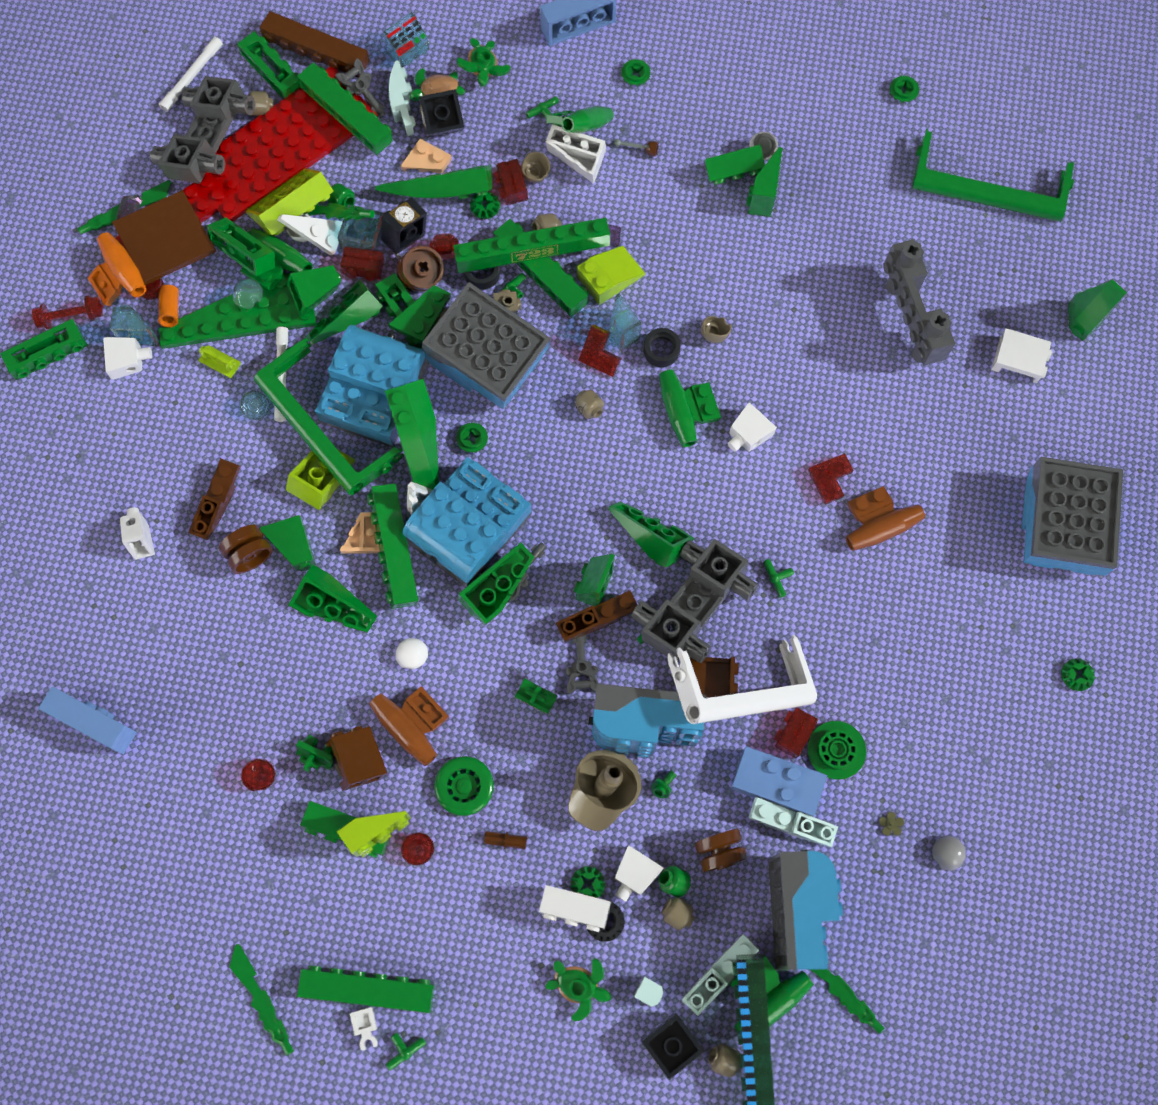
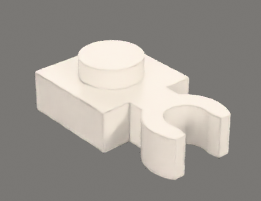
[350,1007,378,1051]

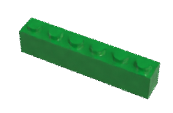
[297,62,393,156]
[493,219,588,318]
[367,483,419,609]
[297,965,435,1013]

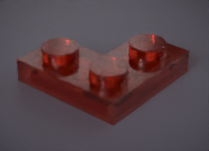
[578,324,622,377]
[808,453,854,505]

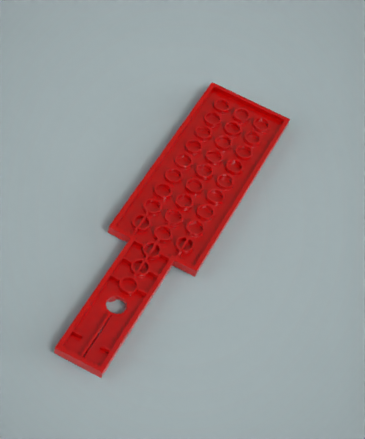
[115,66,378,259]

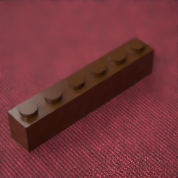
[259,11,370,78]

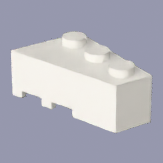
[546,124,606,184]
[539,885,611,932]

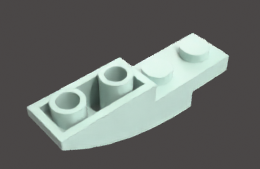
[389,60,416,136]
[749,797,838,847]
[682,933,759,1016]

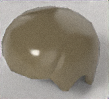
[520,151,550,183]
[701,316,732,343]

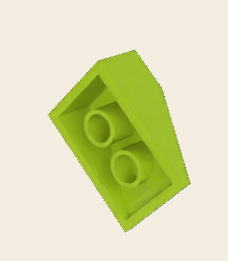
[577,246,646,305]
[285,449,356,510]

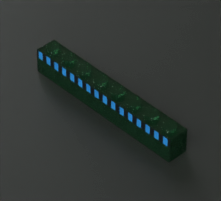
[732,954,775,1105]

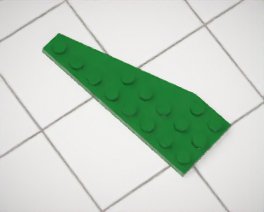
[159,273,317,349]

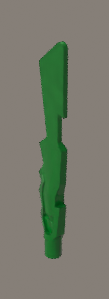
[77,180,171,235]
[303,203,375,221]
[229,944,294,1056]
[809,969,885,1034]

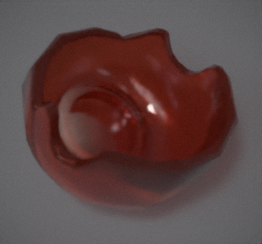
[241,758,276,792]
[400,832,435,866]

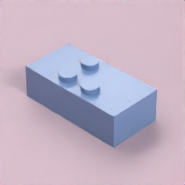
[540,0,617,46]
[38,686,137,755]
[730,746,827,817]

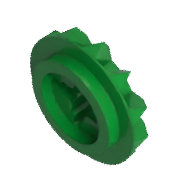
[621,59,651,87]
[889,76,919,103]
[470,192,500,219]
[456,423,488,453]
[1061,658,1096,691]
[571,866,605,898]

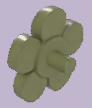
[879,812,904,836]

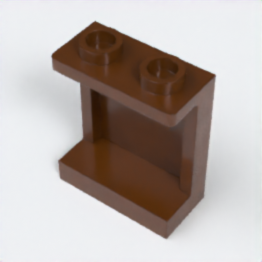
[689,656,739,698]
[326,726,387,791]

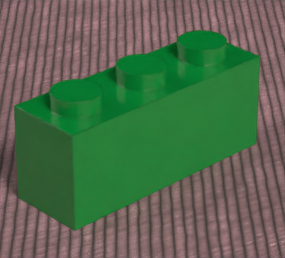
[704,145,765,186]

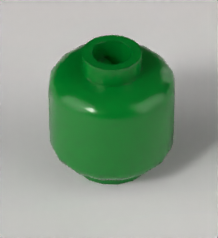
[327,183,355,207]
[658,865,691,897]

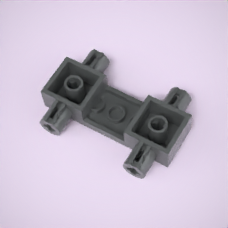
[150,76,255,184]
[883,239,956,366]
[631,539,759,663]

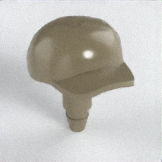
[568,748,642,831]

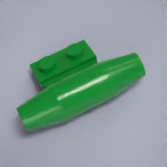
[546,106,614,133]
[240,228,313,292]
[659,369,721,447]
[729,955,814,1038]

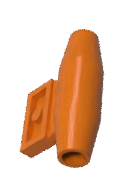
[88,232,146,306]

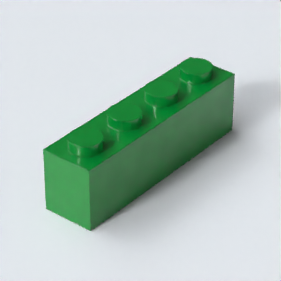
[300,801,392,858]

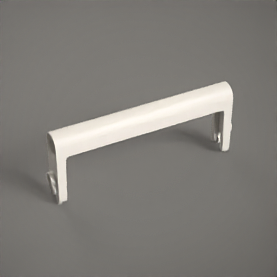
[668,635,817,724]

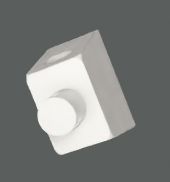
[103,337,152,380]
[728,402,777,452]
[120,507,155,560]
[614,845,663,902]

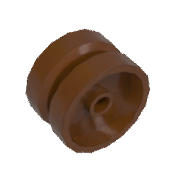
[397,246,444,293]
[219,524,273,574]
[694,828,749,873]

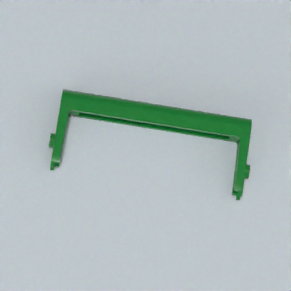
[912,129,1074,222]
[254,338,405,495]

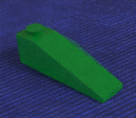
[306,279,383,345]
[1068,279,1127,341]
[609,502,694,568]
[458,543,535,625]
[288,564,377,633]

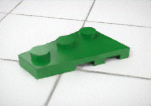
[388,285,451,343]

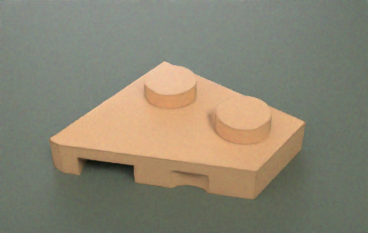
[401,139,452,173]
[340,512,380,554]

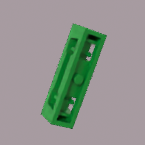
[237,31,300,99]
[207,217,275,276]
[375,273,422,349]
[0,318,88,380]

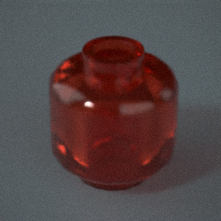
[430,233,459,259]

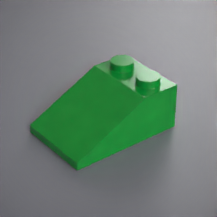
[746,147,783,217]
[573,554,615,607]

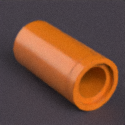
[158,285,179,327]

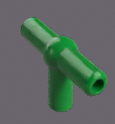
[526,96,559,124]
[498,273,526,299]
[763,559,794,598]
[385,1033,426,1071]

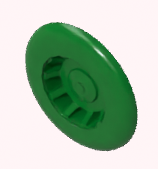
[807,721,866,780]
[434,756,494,816]

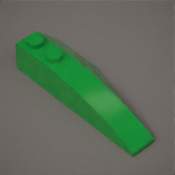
[375,164,492,199]
[384,378,439,490]

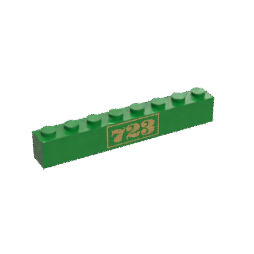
[453,218,610,273]

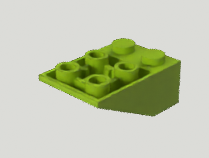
[337,811,411,857]

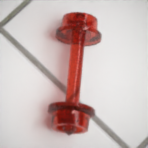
[32,295,103,329]

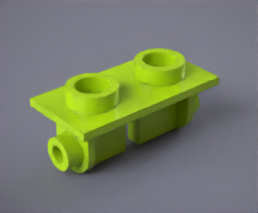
[198,345,241,379]

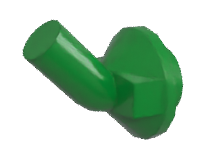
[651,770,677,798]

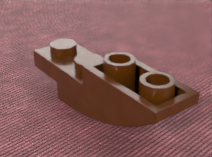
[188,458,241,540]
[556,590,638,642]

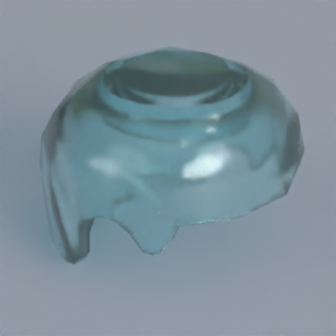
[233,279,263,309]
[239,390,270,420]

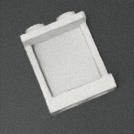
[991,328,1052,383]

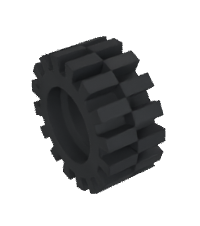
[586,902,625,942]

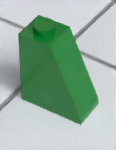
[287,265,341,317]
[260,515,316,571]

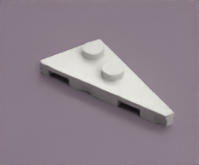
[277,214,346,256]
[407,482,432,518]

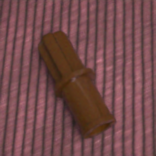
[484,831,527,850]

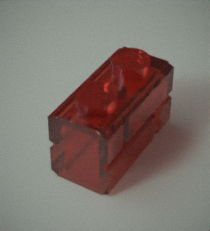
[494,159,528,205]
[340,247,385,281]
[774,707,818,759]

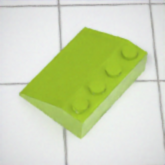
[245,168,334,236]

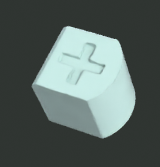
[634,977,663,1007]

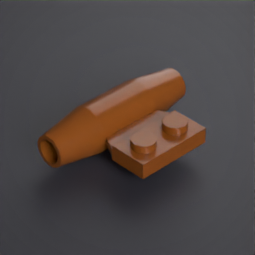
[846,486,925,551]
[369,686,449,766]

